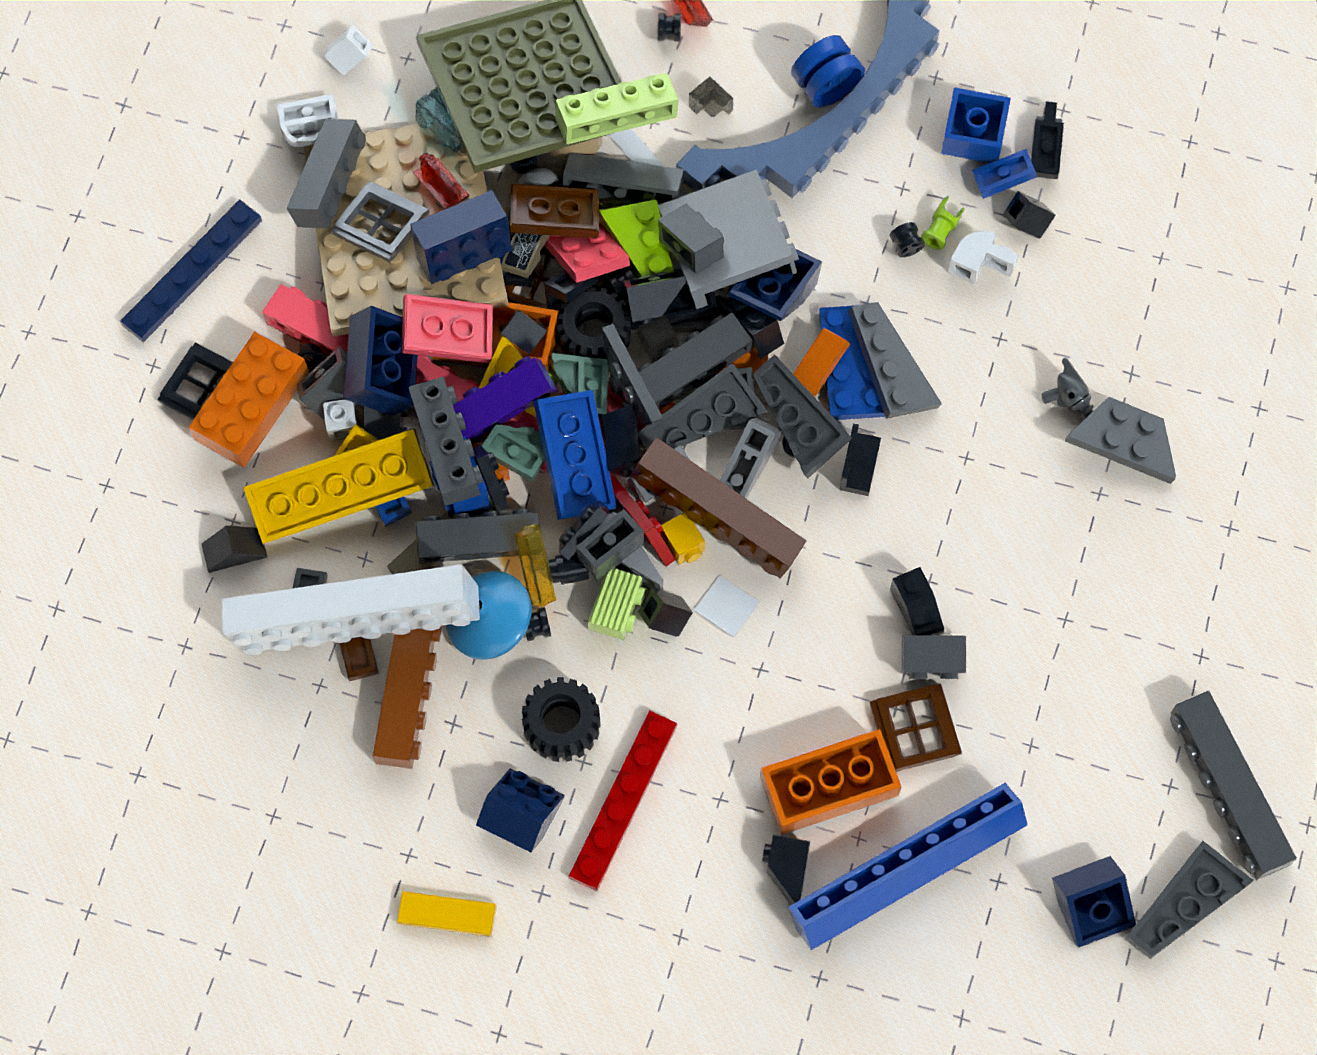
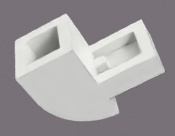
[948,231,1018,284]

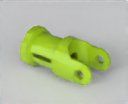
[921,196,965,250]

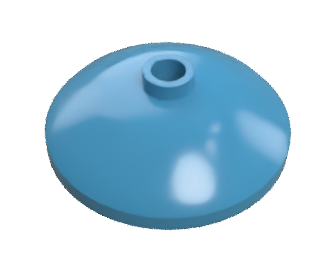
[446,571,532,660]

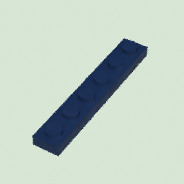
[120,199,262,343]

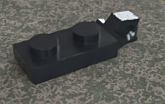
[1031,101,1064,179]

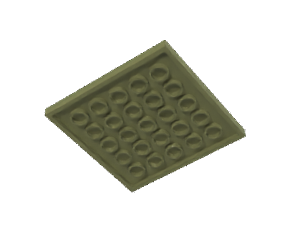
[416,0,622,173]

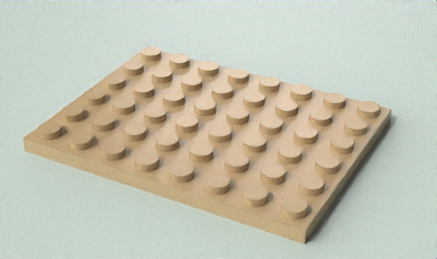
[304,118,509,337]

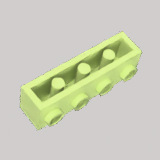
[555,73,679,145]

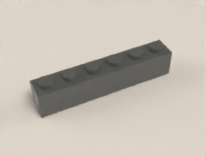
[1170,690,1297,880]

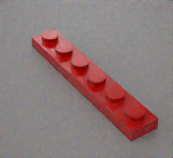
[568,710,677,892]

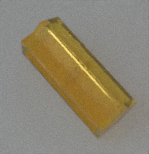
[514,524,556,607]

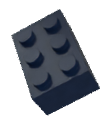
[410,190,512,285]
[343,306,418,416]

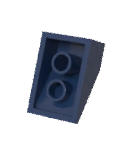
[729,249,822,321]

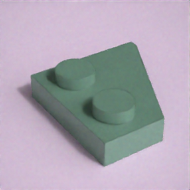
[549,353,608,419]
[482,425,545,482]

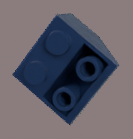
[476,768,565,853]

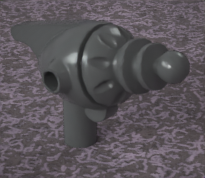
[1041,357,1094,419]

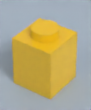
[661,513,705,565]

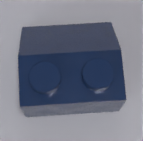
[1052,856,1136,948]

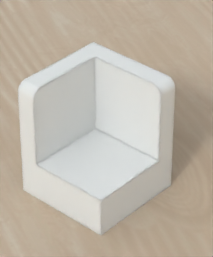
[324,24,373,75]

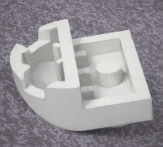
[277,94,338,147]

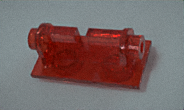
[413,153,470,210]

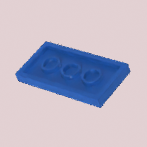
[819,305,885,420]
[533,390,617,520]

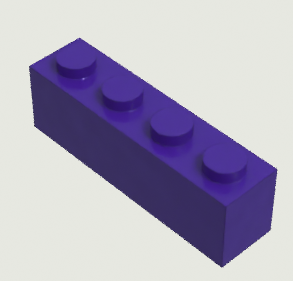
[453,356,558,442]

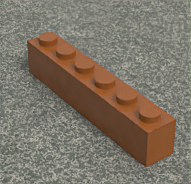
[373,625,442,769]

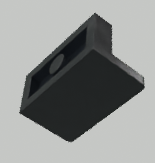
[544,269,607,310]
[602,405,641,478]
[839,423,881,496]

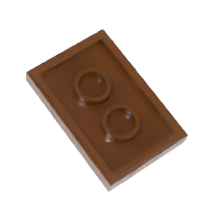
[510,184,599,239]

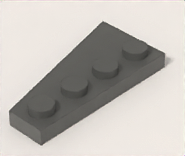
[848,302,942,419]
[753,354,852,479]
[638,363,768,450]
[1125,841,1254,959]

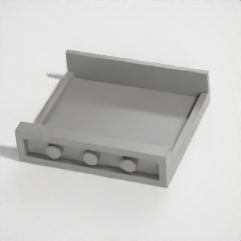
[658,169,799,309]

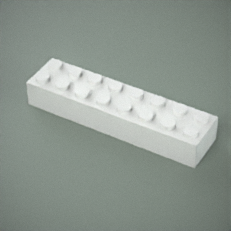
[222,564,480,655]

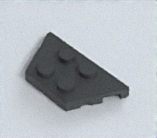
[602,324,663,427]
[1065,397,1176,484]

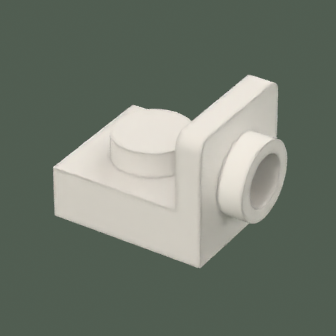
[323,400,358,441]

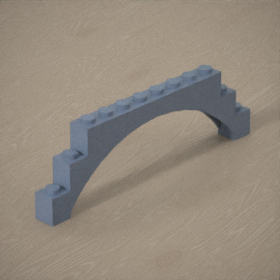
[676,0,940,198]

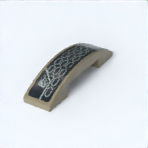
[501,233,550,278]

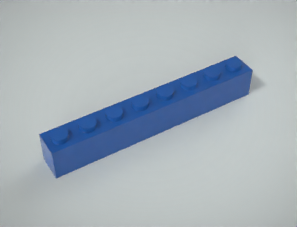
[788,782,1028,950]

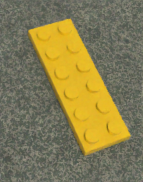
[243,428,435,544]

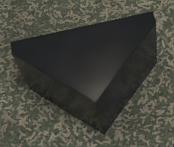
[201,526,268,573]

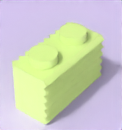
[588,569,646,640]

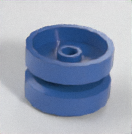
[791,35,865,108]

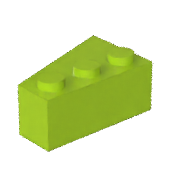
[599,200,673,278]

